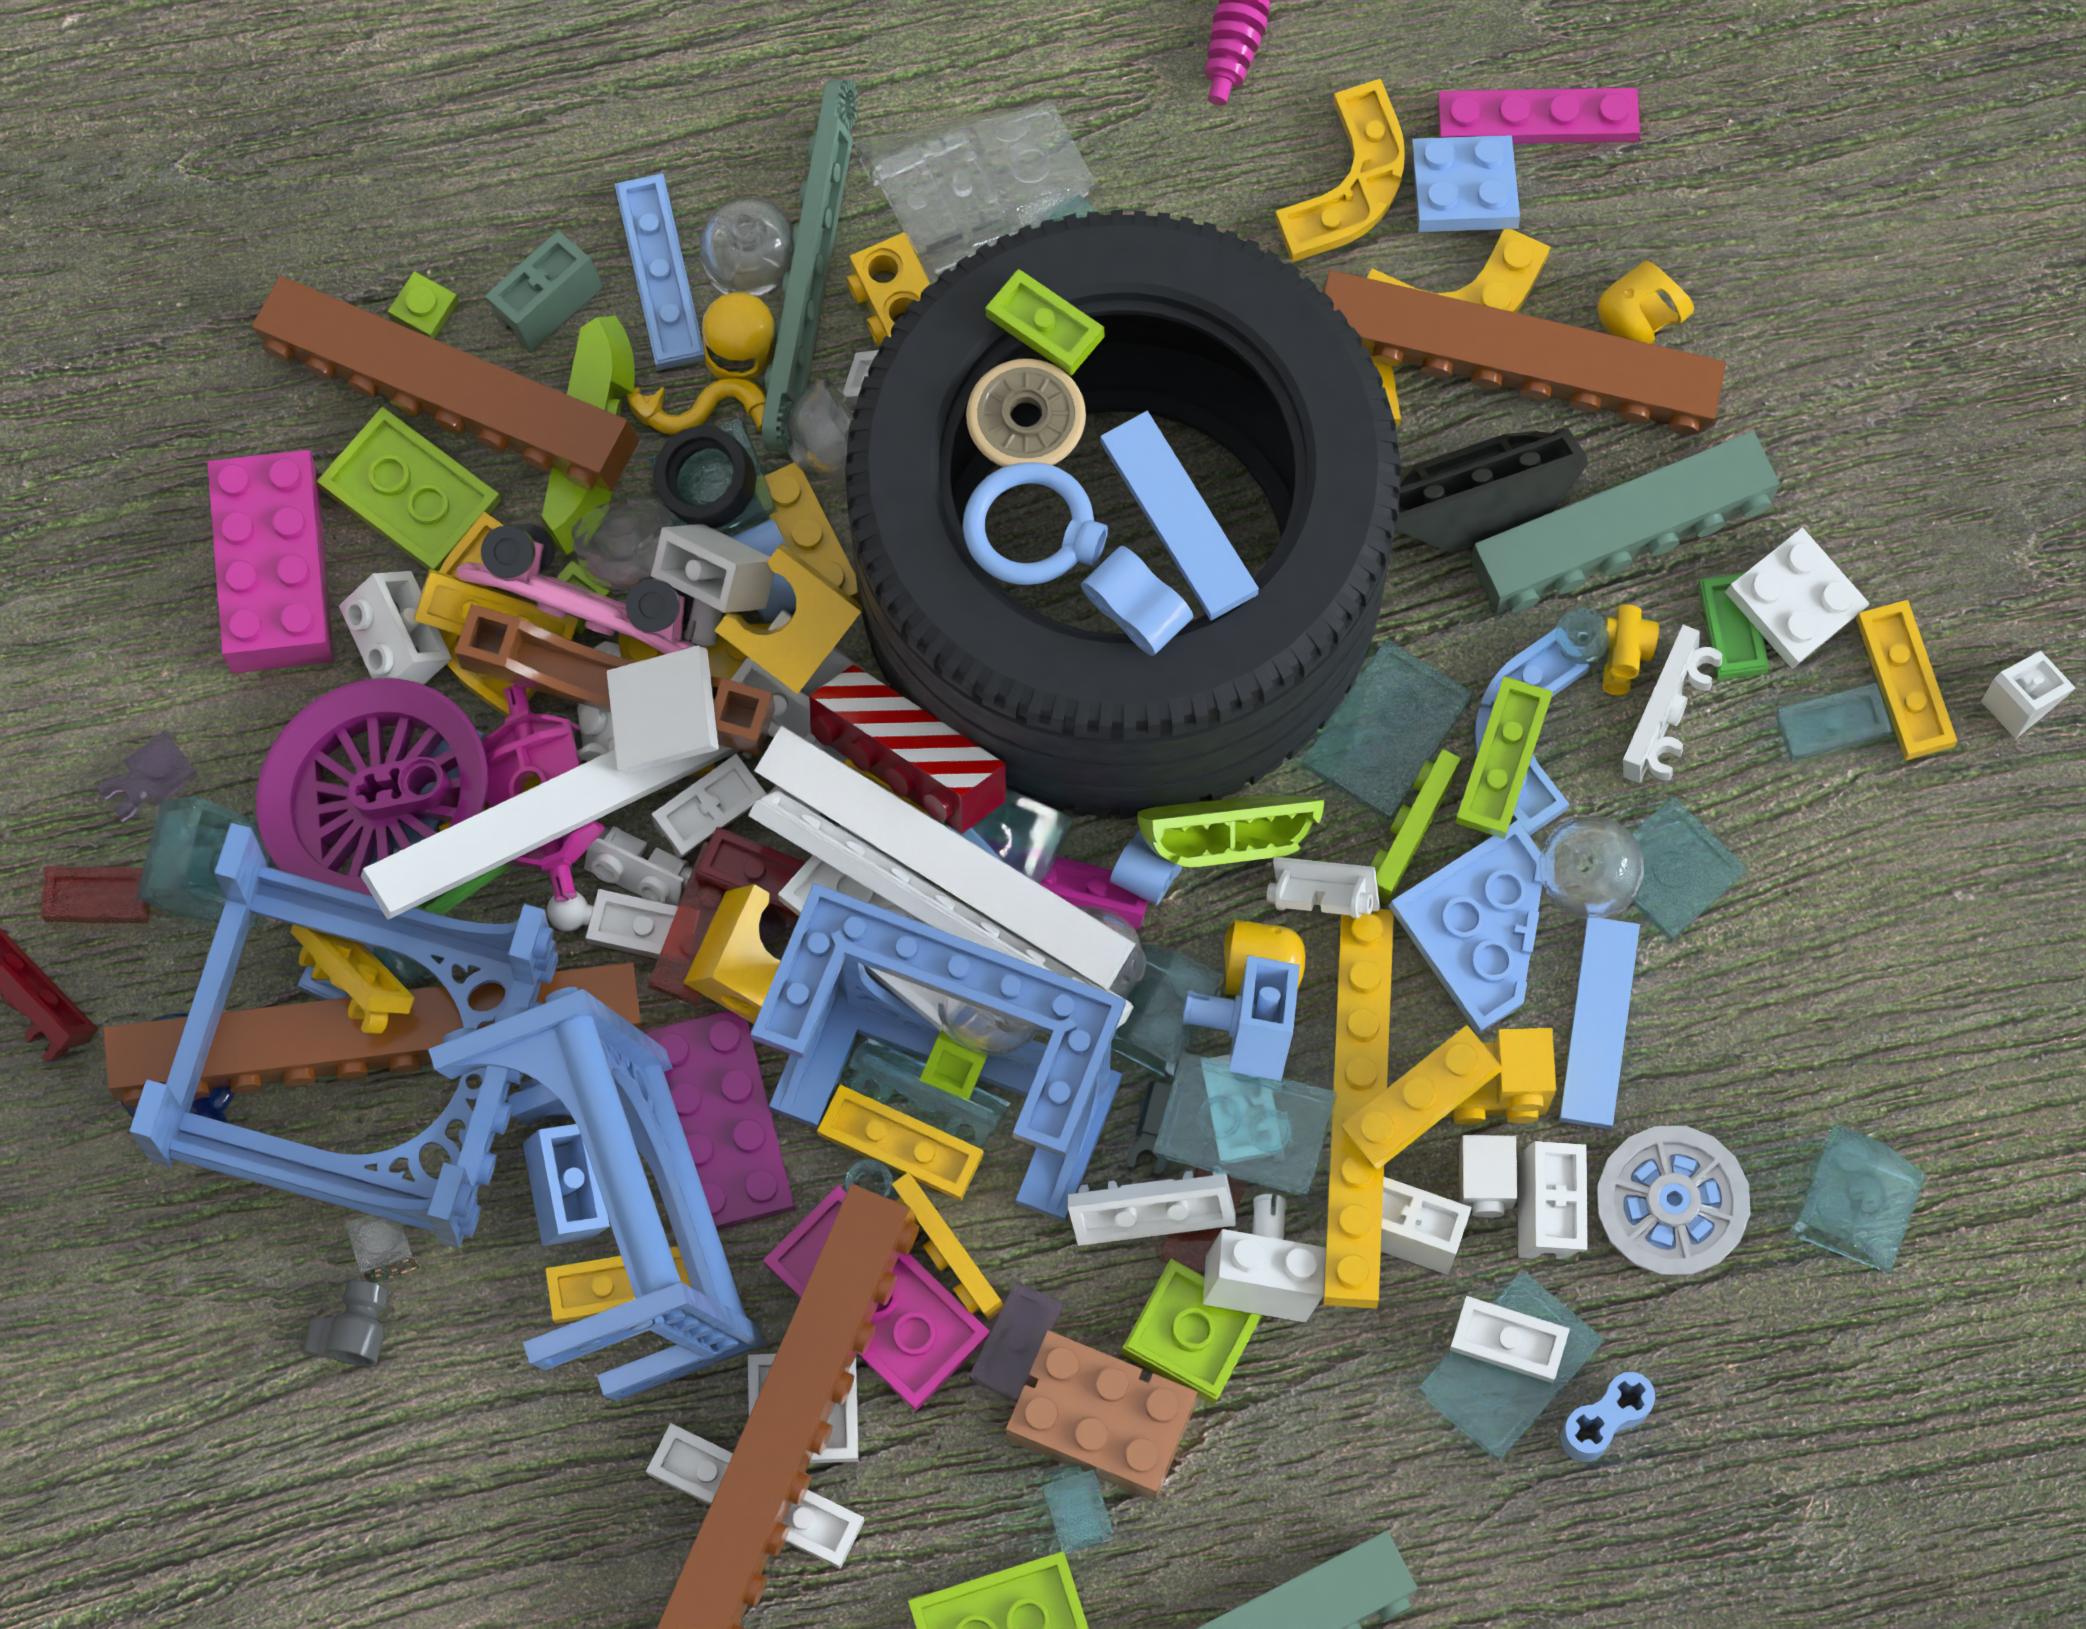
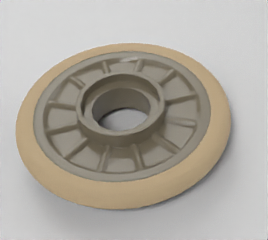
[966,359,1086,467]

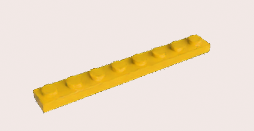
[1323,909,1394,1309]

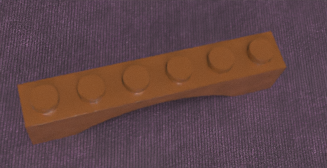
[455,604,775,757]

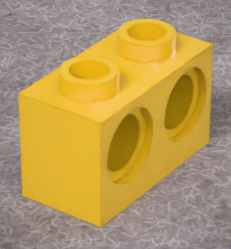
[845,232,930,347]

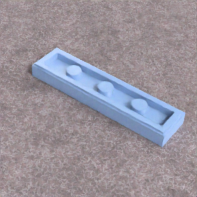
[615,173,705,371]
[1100,411,1259,620]
[1559,916,1640,1130]

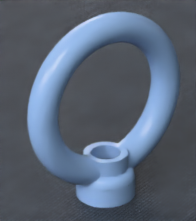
[963,462,1108,585]

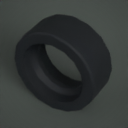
[653,425,757,528]

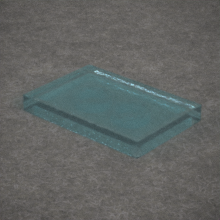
[1302,639,1473,821]
[1153,1051,1337,1197]
[1417,1270,1604,1462]

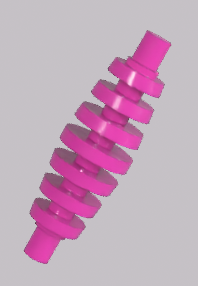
[1205,0,1270,106]

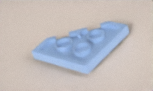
[1388,820,1548,1035]

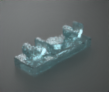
[849,1038,1011,1148]

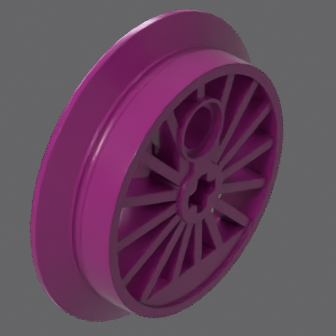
[256,678,488,896]

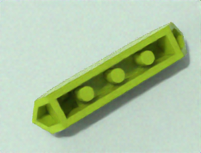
[542,316,635,555]

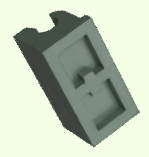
[484,230,604,353]

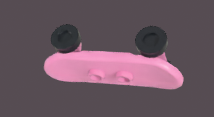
[456,524,695,654]

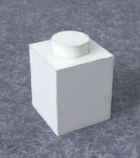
[1459,1135,1517,1218]

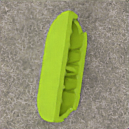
[1137,795,1324,867]

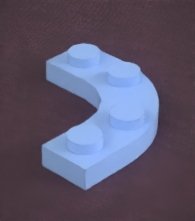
[1474,626,1590,836]

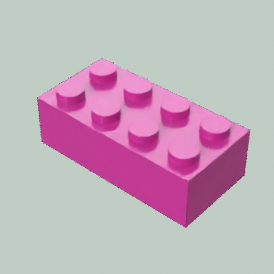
[207,450,335,674]

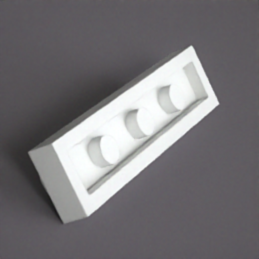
[646,1423,865,1569]

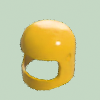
[1597,260,1694,344]
[702,292,775,380]
[1224,919,1306,996]

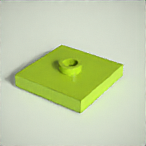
[1120,1259,1262,1405]

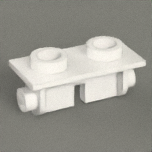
[584,826,696,907]
[1267,857,1380,919]

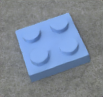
[1411,135,1520,232]

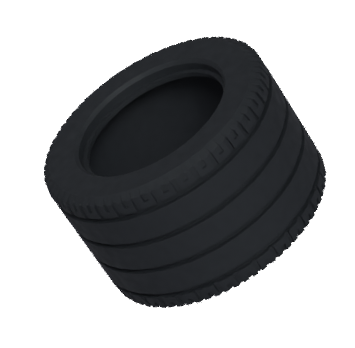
[845,209,1401,819]

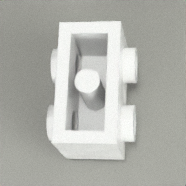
[339,571,452,685]

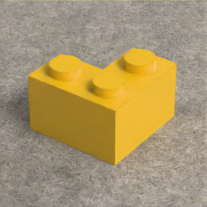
[1441,1028,1556,1125]

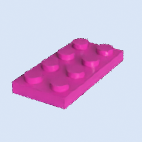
[763,1185,991,1412]

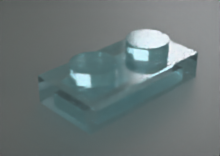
[1775,683,1892,762]

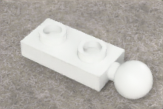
[547,889,701,966]

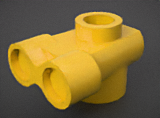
[1599,604,1659,696]

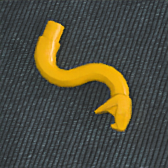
[626,377,767,435]

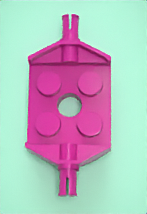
[482,685,605,902]

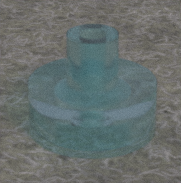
[1555,608,1610,664]

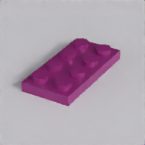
[643,1011,795,1230]

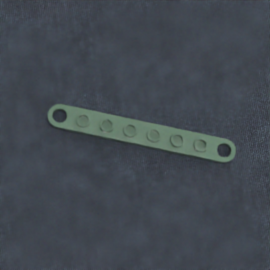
[762,79,859,452]

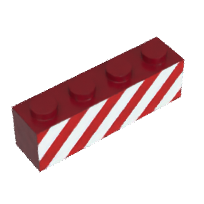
[809,664,1006,834]

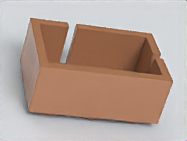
[1006,1330,1198,1502]

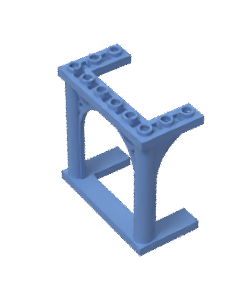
[129,823,559,1249]
[750,883,1126,1223]
[428,987,766,1402]

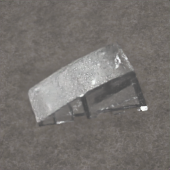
[852,102,1096,285]

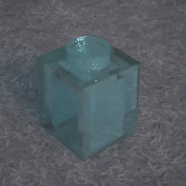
[1042,1466,1113,1554]

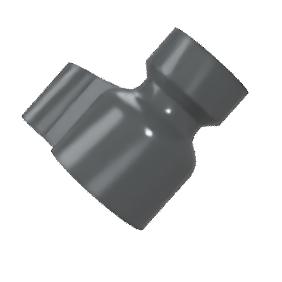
[302,1280,389,1367]

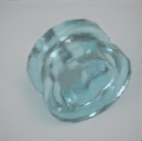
[845,1159,893,1199]

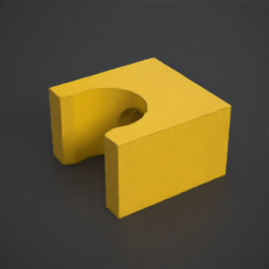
[714,543,863,695]
[683,884,790,1024]

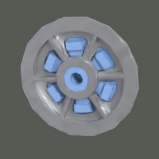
[1597,1126,1750,1276]

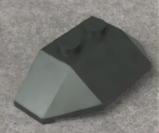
[1395,429,1588,553]

